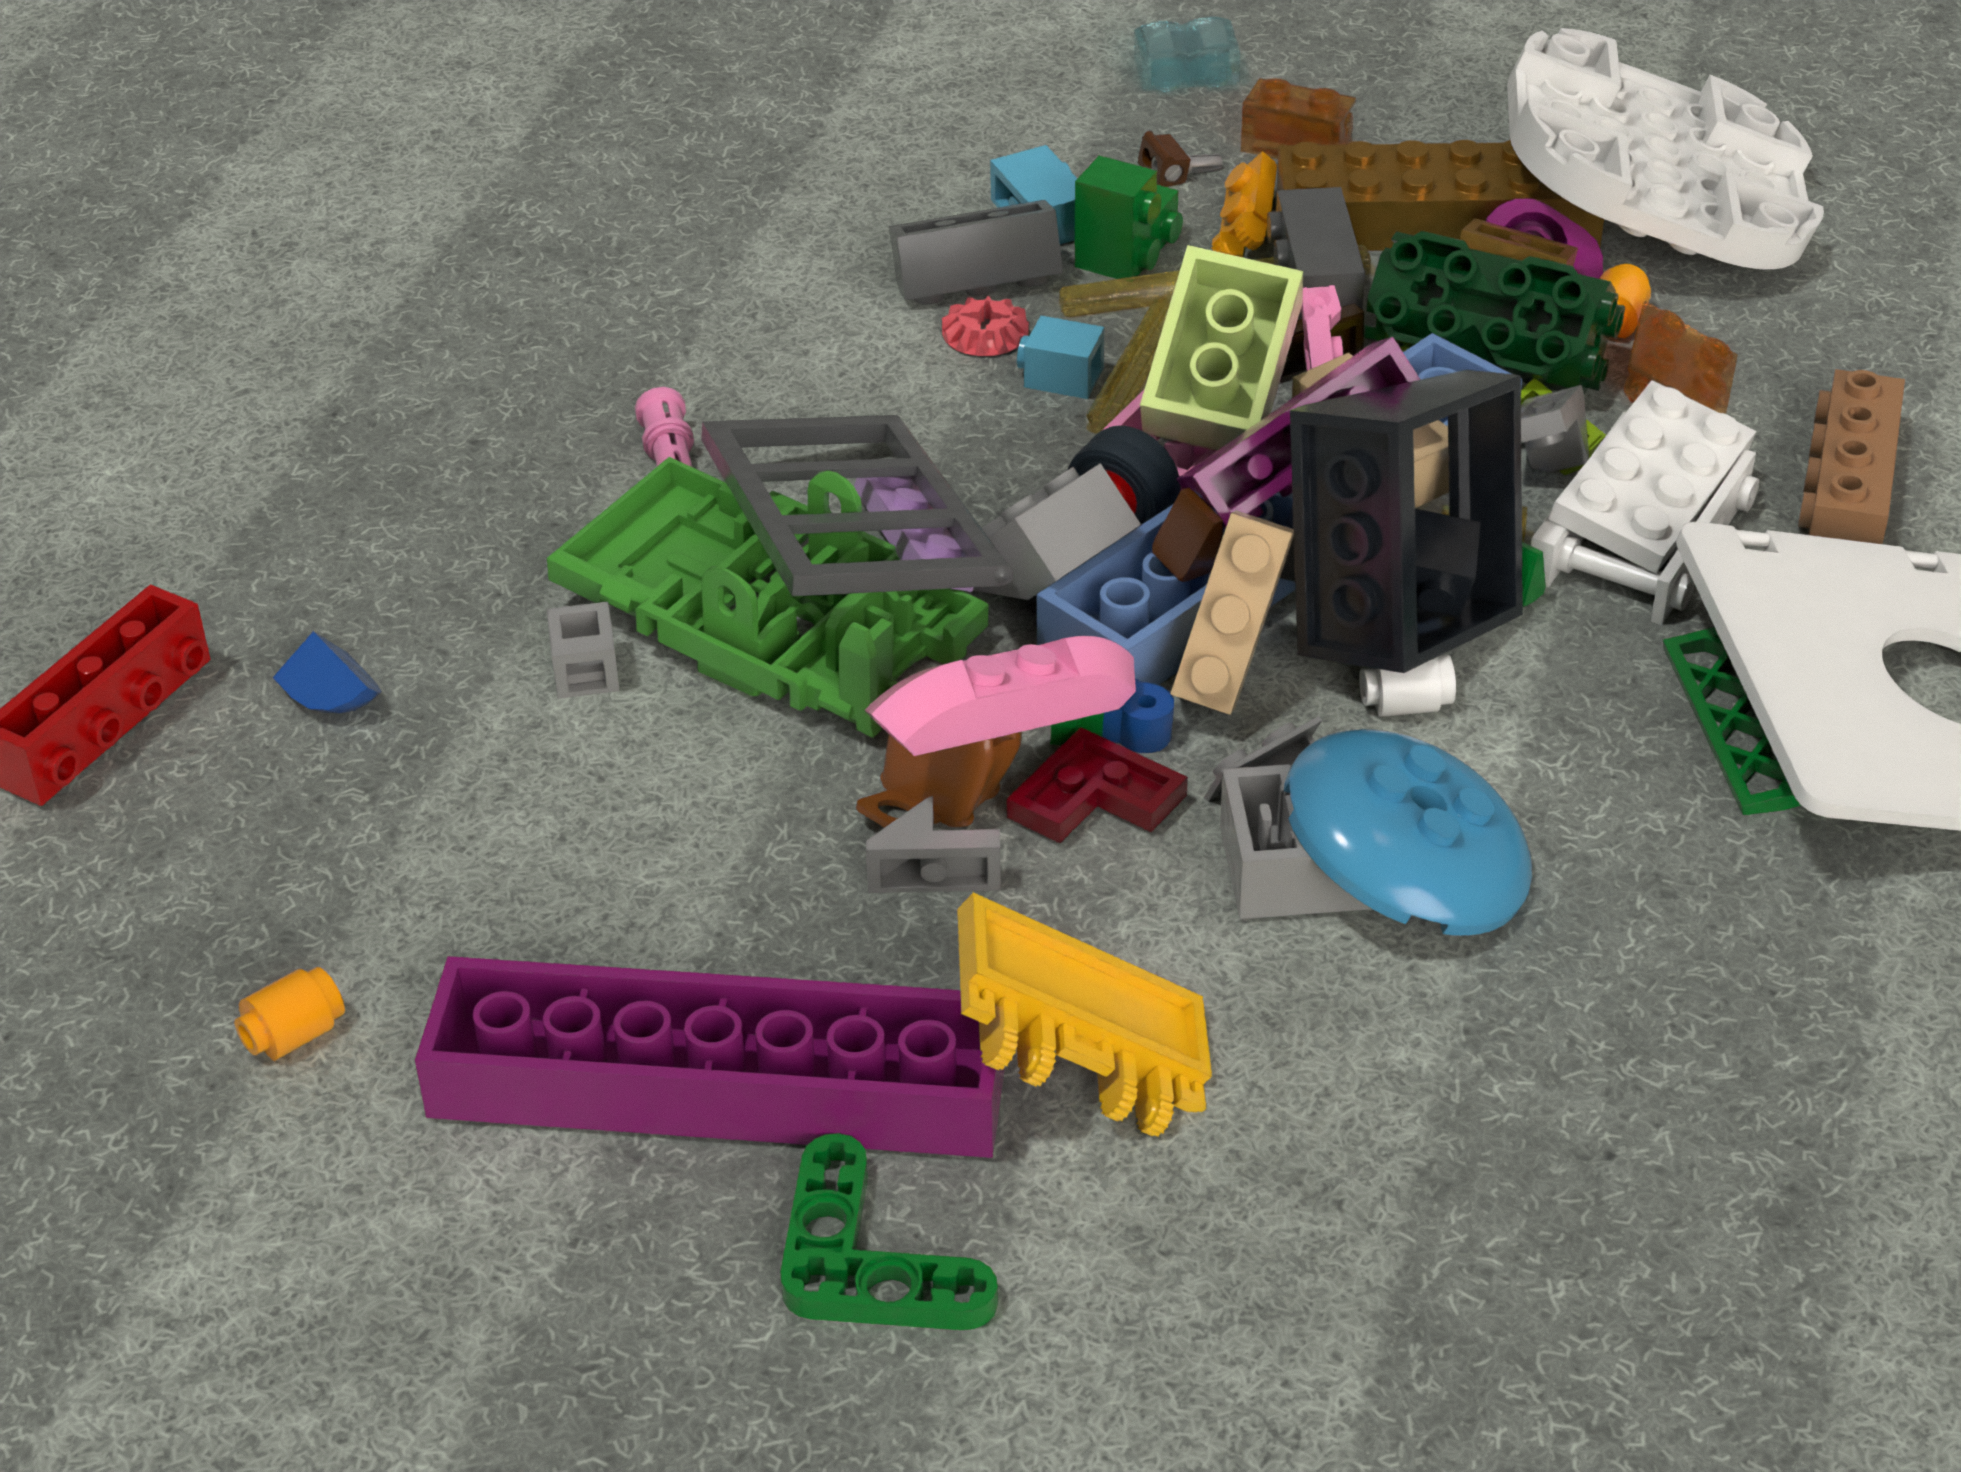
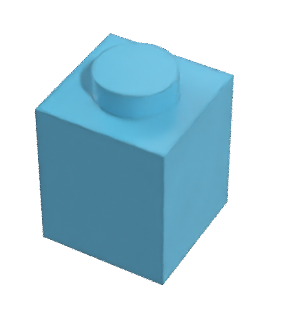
[1017,316,1105,399]

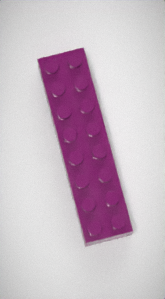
[415,956,1005,1158]

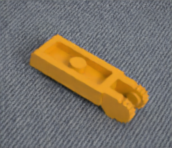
[1211,151,1277,257]

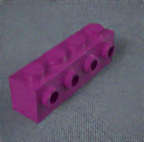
[1177,337,1421,528]

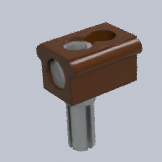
[1137,131,1222,187]

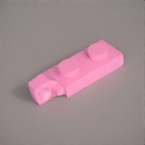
[1301,285,1343,371]

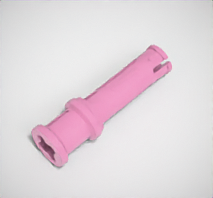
[635,387,694,467]

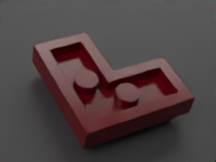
[1007,727,1188,843]

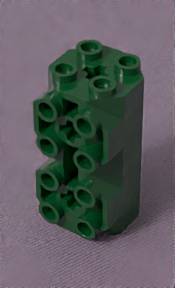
[1364,231,1625,395]

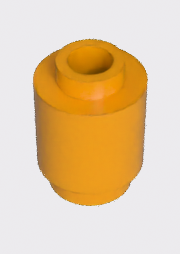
[1599,264,1651,339]
[234,967,345,1061]

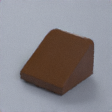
[1152,488,1223,582]

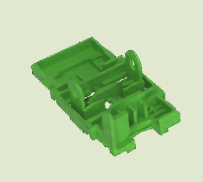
[547,457,989,738]

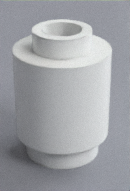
[1359,654,1456,717]

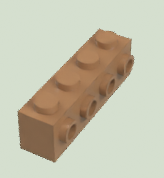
[1798,369,1905,544]

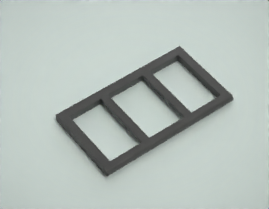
[701,415,1013,596]

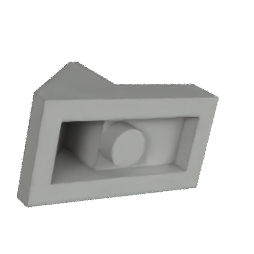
[1521,385,1589,473]
[866,796,1001,893]

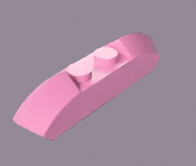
[865,636,1136,756]

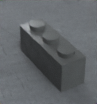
[1267,187,1365,320]
[889,200,1063,305]

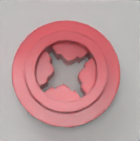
[942,295,1029,356]

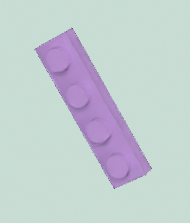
[854,476,974,592]

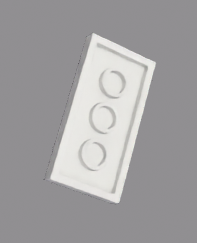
[1549,380,1757,574]

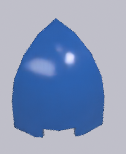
[272,631,382,713]

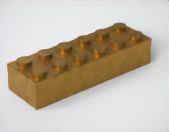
[1276,140,1604,251]

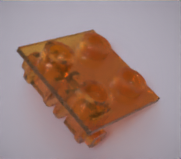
[1624,301,1738,414]

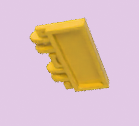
[957,892,1212,1137]

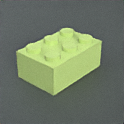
[1140,245,1303,450]

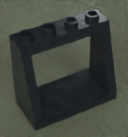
[1290,370,1523,673]

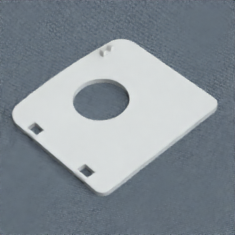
[1676,522,1961,831]

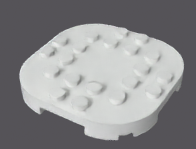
[1507,28,1824,269]

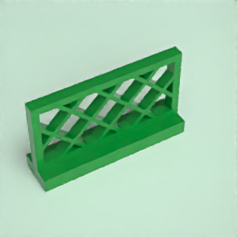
[1663,627,1802,815]

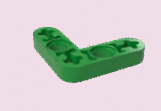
[780,1133,998,1330]

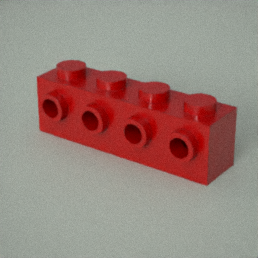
[0,584,211,806]

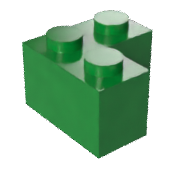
[1075,155,1183,283]

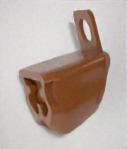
[856,732,1022,828]

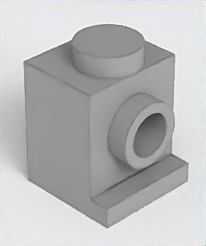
[546,602,620,699]

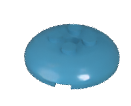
[1284,729,1532,935]

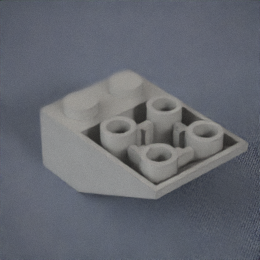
[973,463,1141,600]
[1220,764,1372,919]

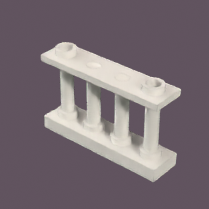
[1531,412,1759,625]

